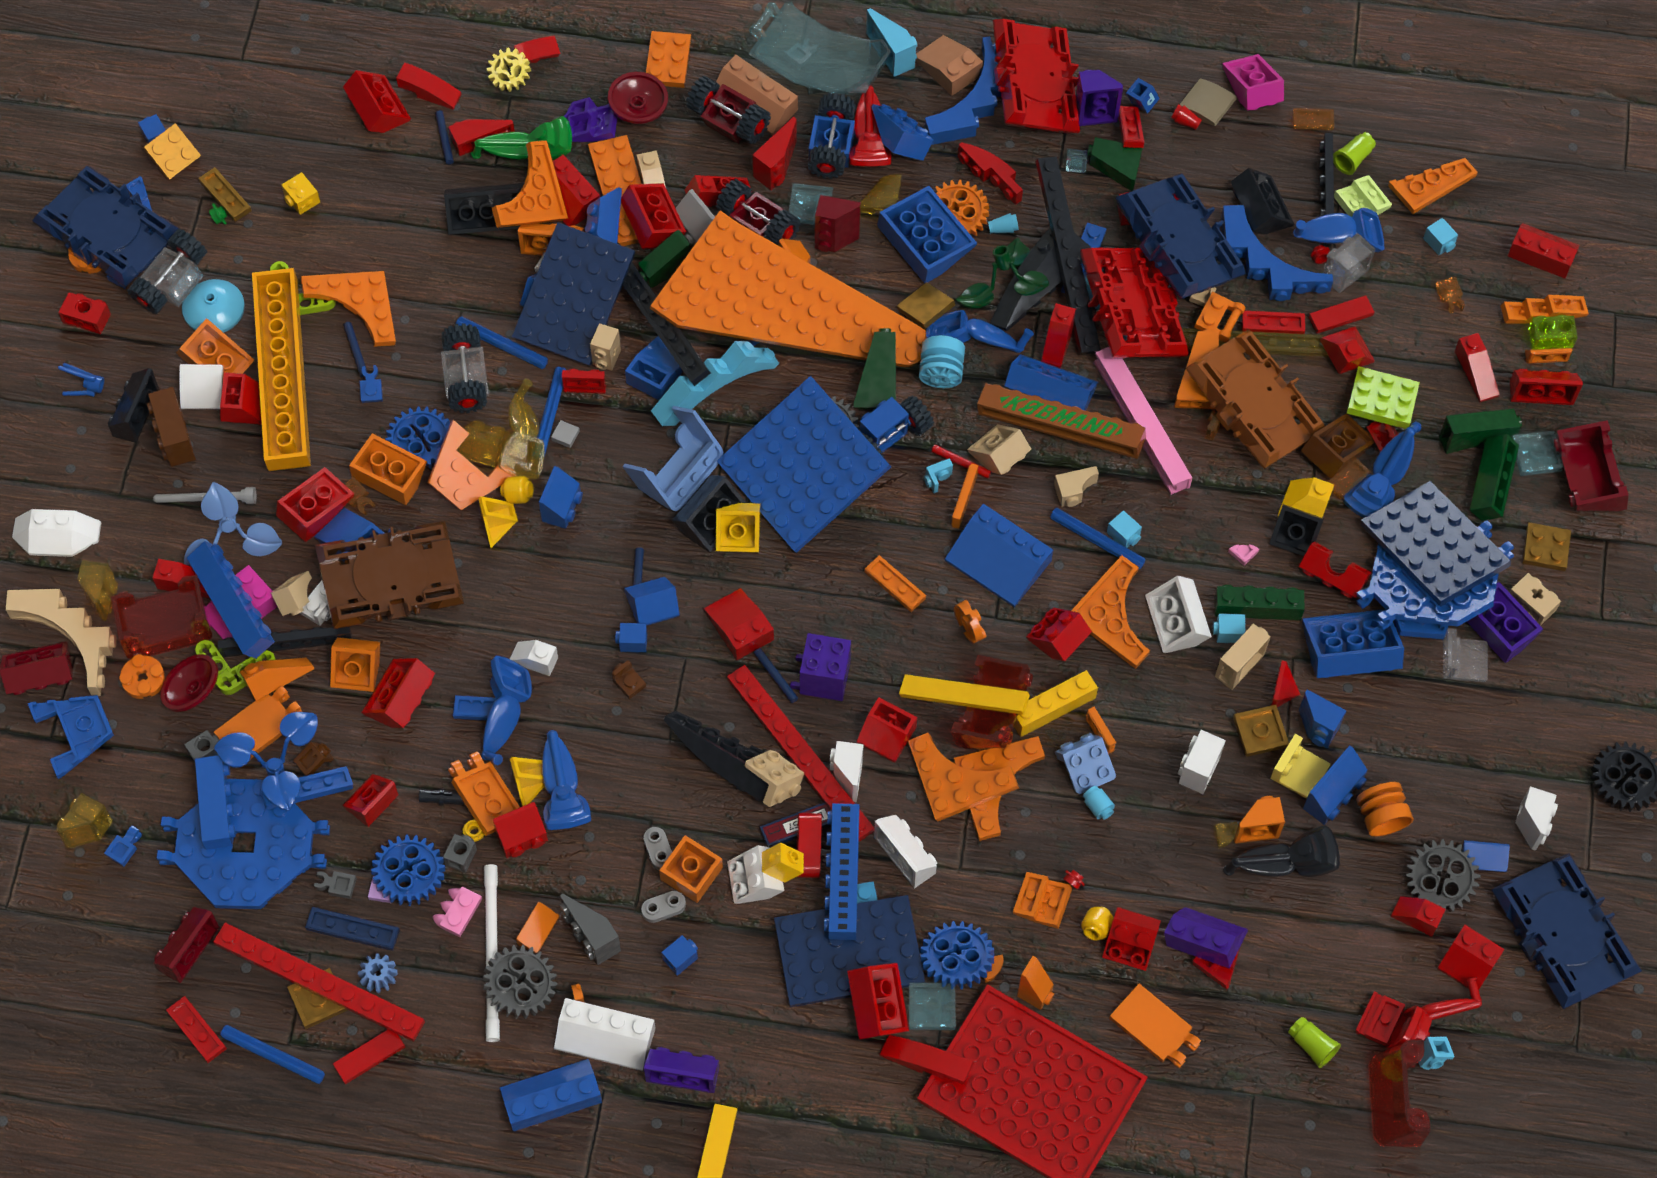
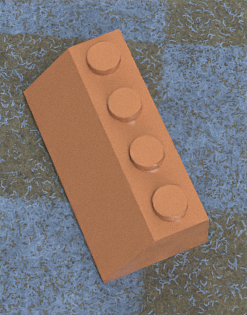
[716,55,798,136]

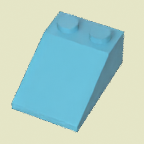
[866,8,917,77]

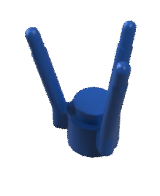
[58,363,104,397]

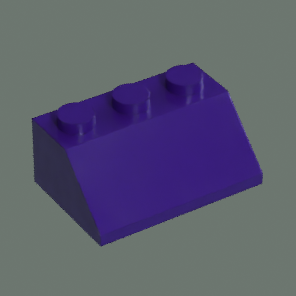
[1076,70,1123,126]
[1467,582,1543,663]
[1164,907,1248,969]
[644,1047,719,1093]

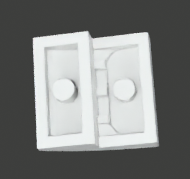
[180,364,224,409]

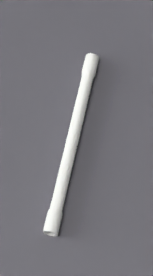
[484,864,500,1042]

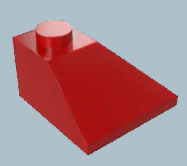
[1320,326,1375,374]

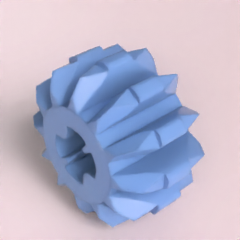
[358,953,398,993]

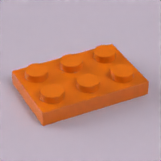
[646,31,691,88]

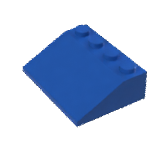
[877,186,977,283]
[945,504,1053,607]
[1302,609,1404,678]

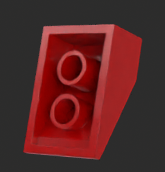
[753,117,797,191]
[276,467,354,542]
[703,588,774,660]

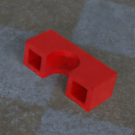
[1299,541,1372,598]

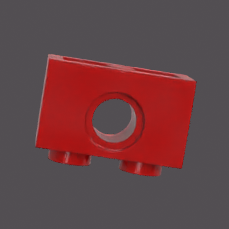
[58,292,111,335]

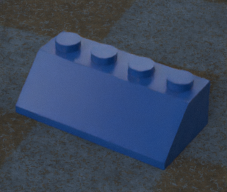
[1004,354,1098,411]
[500,1059,602,1132]

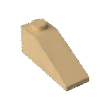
[637,150,666,187]

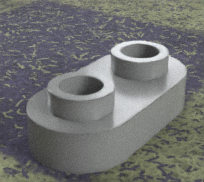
[644,827,672,870]
[641,891,686,923]

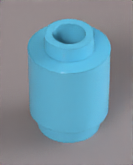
[1083,786,1115,820]

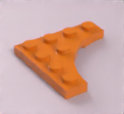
[492,140,568,228]
[301,271,396,347]
[1071,555,1150,669]
[908,733,1019,822]
[954,736,1045,841]

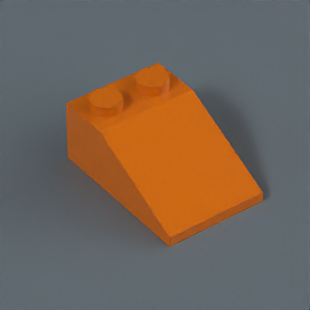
[176,318,254,378]

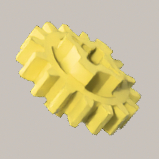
[487,48,531,92]

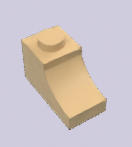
[1054,466,1099,507]
[271,571,312,616]

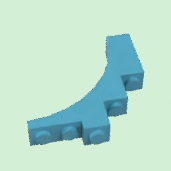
[651,341,779,426]

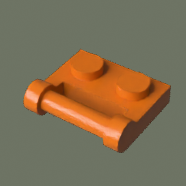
[1194,291,1246,342]

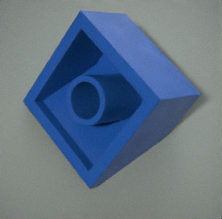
[539,466,583,529]
[1299,689,1346,749]

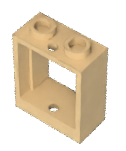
[1215,623,1270,690]

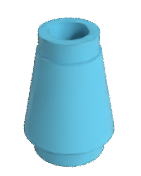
[988,213,1019,233]

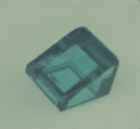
[1066,149,1088,173]

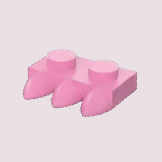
[433,887,482,937]

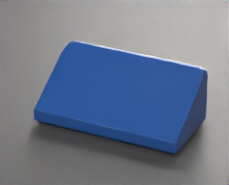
[1462,840,1510,872]

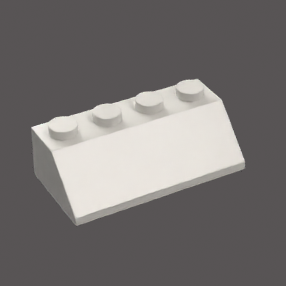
[554,998,655,1071]

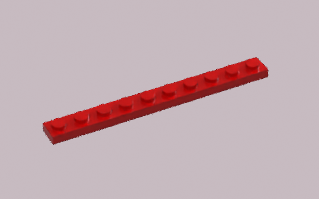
[727,665,875,842]
[213,923,425,1042]

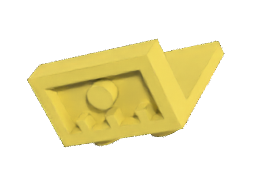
[1271,734,1330,799]

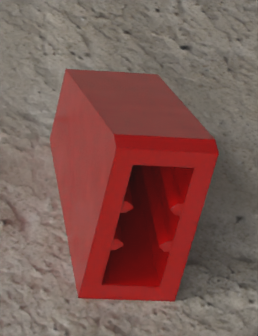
[1041,303,1076,368]

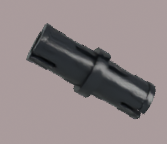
[419,788,464,806]

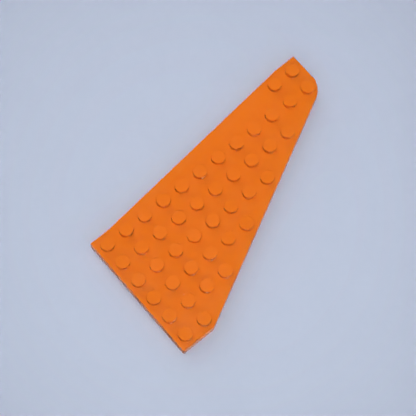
[650,211,927,367]

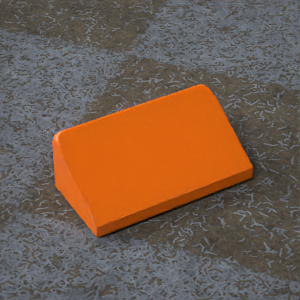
[1525,348,1572,364]
[516,902,560,954]

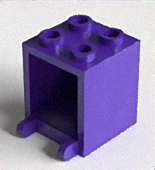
[790,633,851,701]

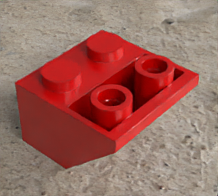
[220,372,262,425]
[1026,607,1092,661]
[857,697,917,763]
[1102,907,1161,971]

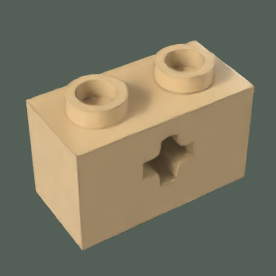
[590,323,621,371]
[1509,573,1561,626]

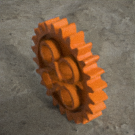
[936,180,989,236]

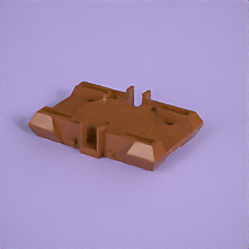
[1186,329,1325,469]

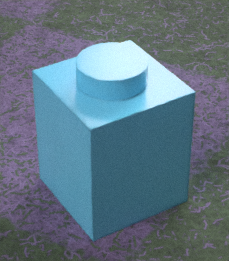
[1423,218,1458,255]
[1107,510,1142,548]
[1213,614,1245,643]

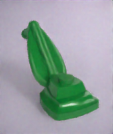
[471,116,572,161]

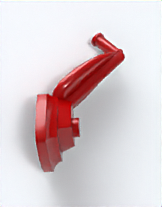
[849,85,891,166]
[1385,978,1482,1051]

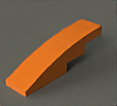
[1500,295,1589,324]

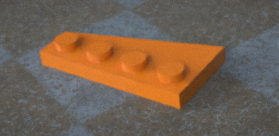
[1388,158,1478,214]

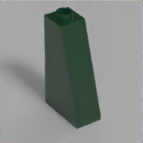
[853,328,896,410]
[1439,409,1522,454]

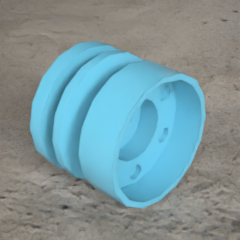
[919,335,965,388]

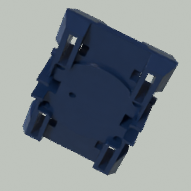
[32,165,179,287]
[1115,174,1246,299]
[1491,853,1642,1009]

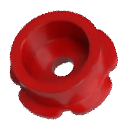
[1311,245,1330,264]

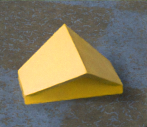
[478,496,518,548]
[510,757,545,806]

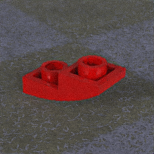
[514,35,561,63]

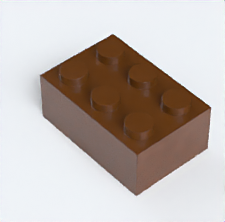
[147,387,196,467]

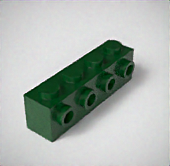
[1470,434,1519,521]
[1214,585,1305,621]

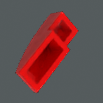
[396,62,462,110]

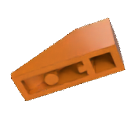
[240,658,314,701]
[1017,956,1055,1010]

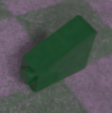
[1087,137,1142,191]
[638,230,691,288]

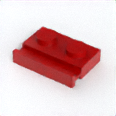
[562,369,606,394]
[1356,991,1405,1047]

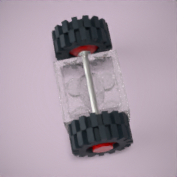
[127,229,207,314]
[441,323,489,413]

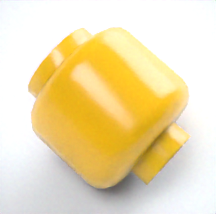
[500,476,534,504]
[1081,907,1114,941]

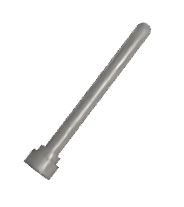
[153,487,257,504]

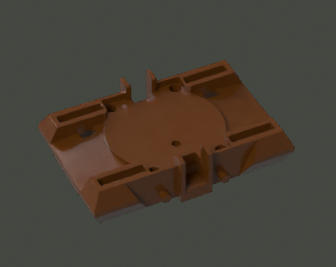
[315,521,464,629]

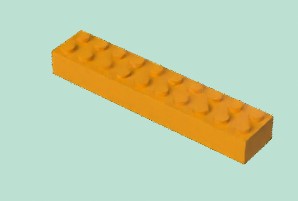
[252,268,311,471]

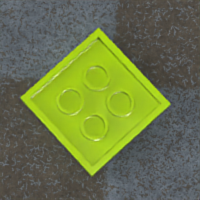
[1347,366,1420,429]

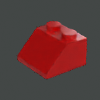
[493,802,548,858]
[1437,925,1504,989]

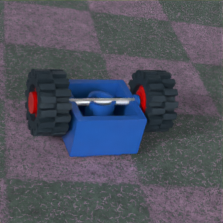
[808,93,856,179]
[860,395,934,458]

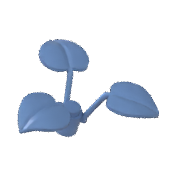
[184,482,282,567]

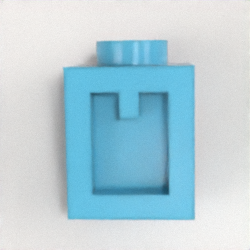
[924,458,953,493]

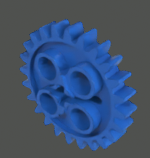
[385,406,450,470]
[371,835,445,906]
[920,921,994,990]

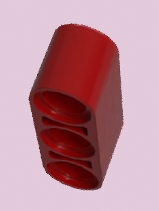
[797,813,822,878]

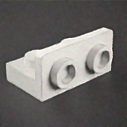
[300,580,331,626]

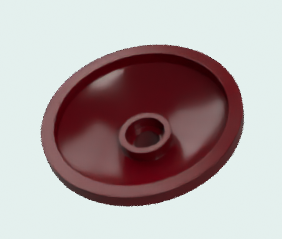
[608,72,668,124]
[161,654,218,712]

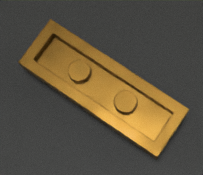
[198,167,252,222]

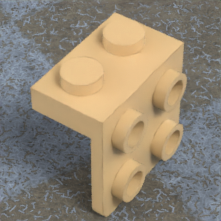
[745,750,804,807]

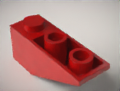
[685,175,752,207]

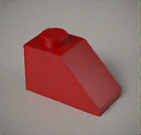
[1390,896,1446,937]

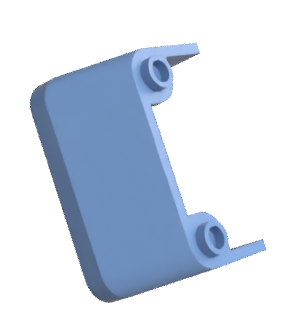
[622,406,723,511]

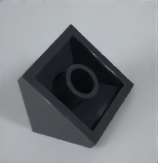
[1269,504,1324,556]

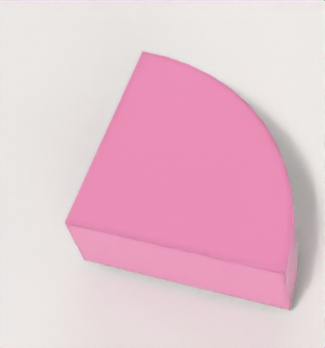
[1228,544,1259,566]

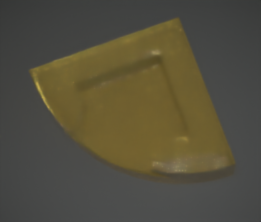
[1214,822,1238,848]

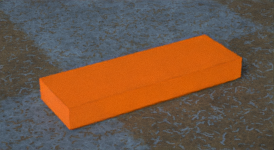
[951,463,978,529]
[864,555,926,612]

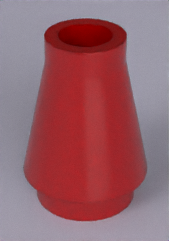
[1171,104,1202,130]

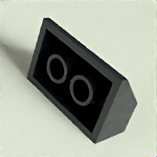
[1231,168,1295,234]
[108,368,160,443]
[672,475,746,552]

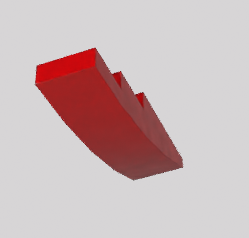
[880,1035,973,1085]

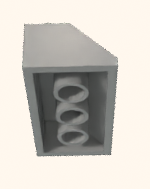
[676,189,715,247]

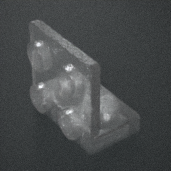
[1443,628,1488,682]

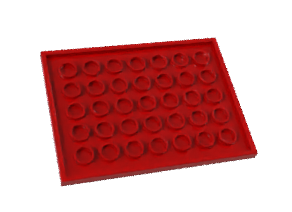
[917,984,1148,1178]

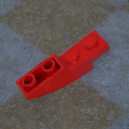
[958,142,1023,205]

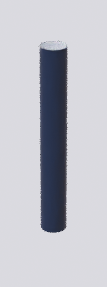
[435,110,454,165]
[343,322,368,378]
[633,548,644,586]
[754,648,798,703]

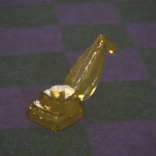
[498,379,545,479]

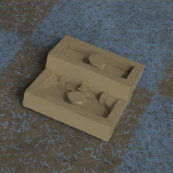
[1180,78,1236,126]

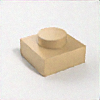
[1189,287,1216,307]

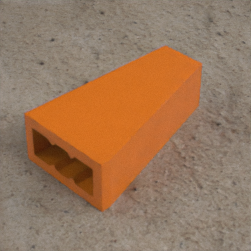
[1175,329,1219,409]

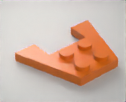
[427,420,517,510]

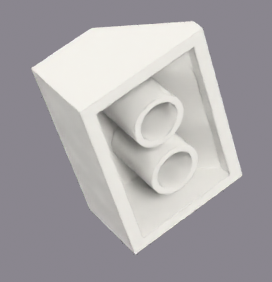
[1145,576,1212,653]
[874,815,937,888]

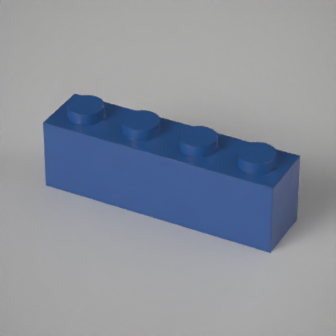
[195,755,236,850]

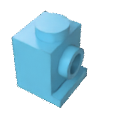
[1414,1037,1455,1070]

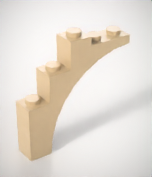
[6,589,117,696]

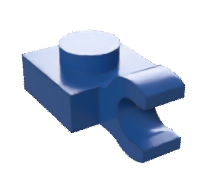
[104,826,142,867]

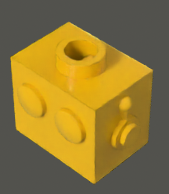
[282,172,320,215]
[762,842,804,883]

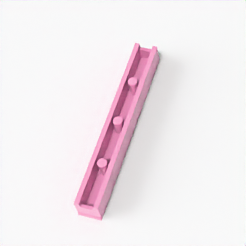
[1094,347,1192,495]

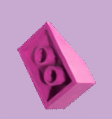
[1222,54,1284,110]
[200,565,278,640]

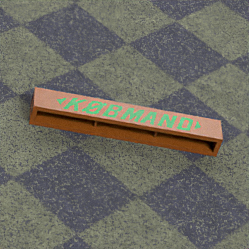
[977,383,1146,459]

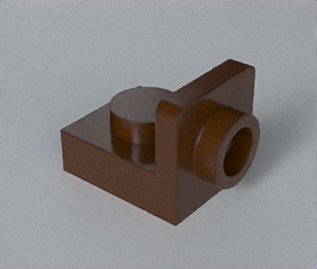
[612,660,646,700]
[293,742,334,776]

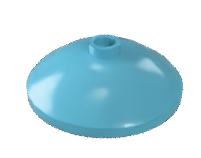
[182,279,245,333]

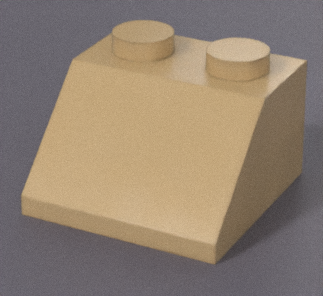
[967,424,1031,475]

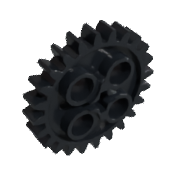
[1591,741,1657,812]

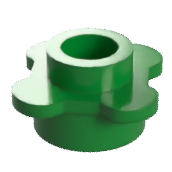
[209,203,227,225]

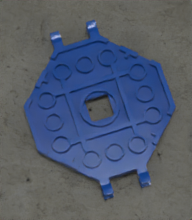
[1357,520,1514,630]
[157,779,330,909]

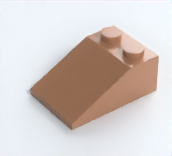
[915,35,983,96]

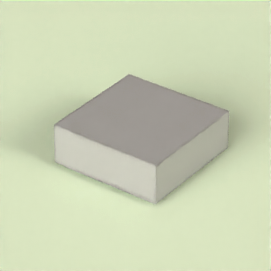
[551,420,580,448]

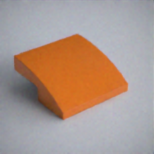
[1013,872,1072,929]

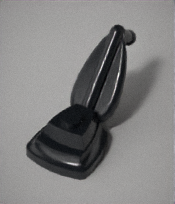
[1223,826,1340,877]

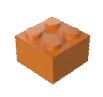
[659,835,723,903]

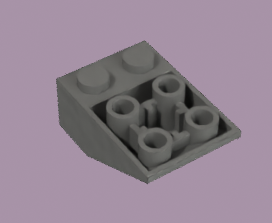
[559,894,621,965]

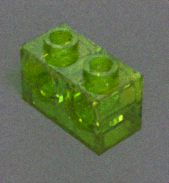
[1529,315,1578,349]

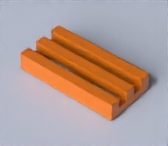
[1086,706,1116,754]

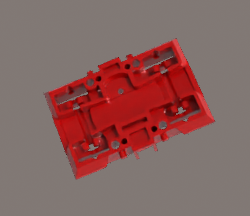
[993,19,1080,134]
[1080,248,1188,359]

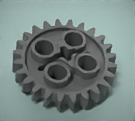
[1406,839,1481,912]
[482,945,557,1019]

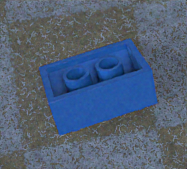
[1303,745,1367,825]

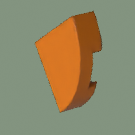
[984,955,1003,983]
[571,983,585,1003]

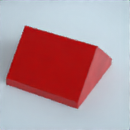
[343,774,398,827]

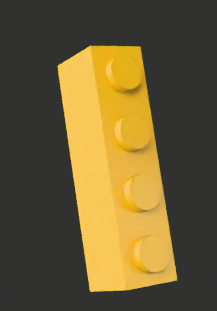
[1009,670,1098,737]

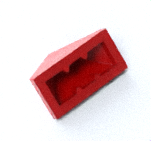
[1367,421,1399,452]
[1271,660,1300,707]

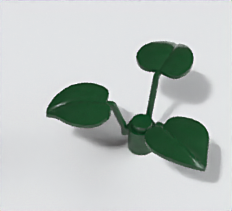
[956,237,1049,308]

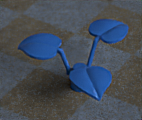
[214,712,318,811]

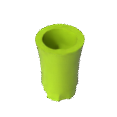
[1333,132,1376,175]
[1288,1017,1341,1068]

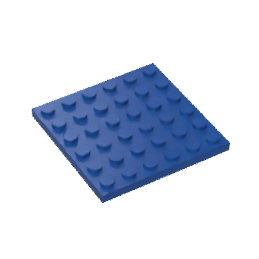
[717,376,891,553]

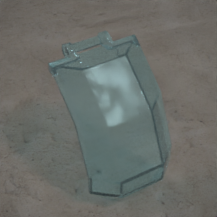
[749,1,891,95]

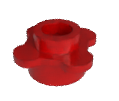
[1063,870,1085,890]

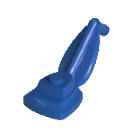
[1293,208,1384,252]
[926,310,1034,353]
[1343,422,1421,518]
[482,656,532,765]
[542,730,591,830]

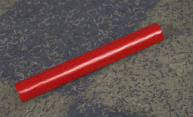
[931,445,992,478]

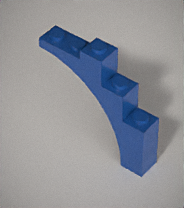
[924,36,1002,145]
[1221,205,1333,301]

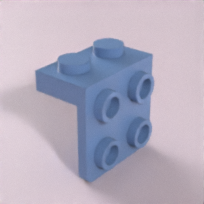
[1055,733,1116,794]

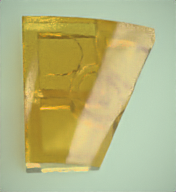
[861,174,902,214]

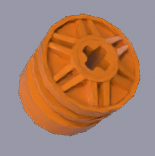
[1356,782,1414,837]

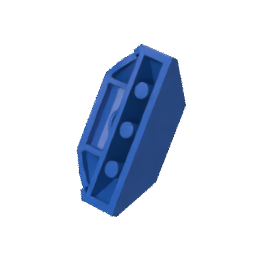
[585,187,622,244]

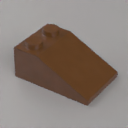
[1301,413,1375,479]

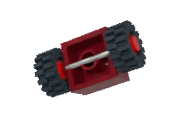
[686,76,771,144]
[716,179,801,246]

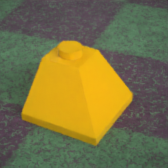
[1277,477,1334,518]
[716,503,760,552]

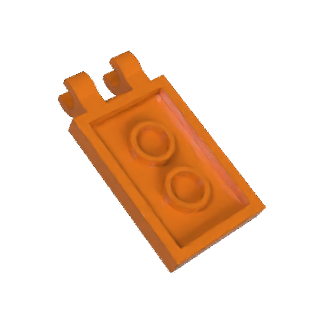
[214,686,303,759]
[448,752,520,836]
[1109,983,1201,1068]

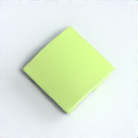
[1334,175,1392,217]

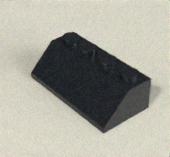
[444,183,524,235]

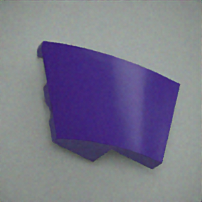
[564,97,617,142]

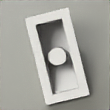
[510,640,558,676]

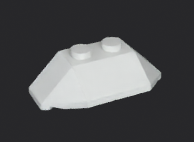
[12,509,101,557]

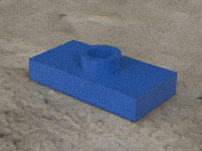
[453,695,496,720]

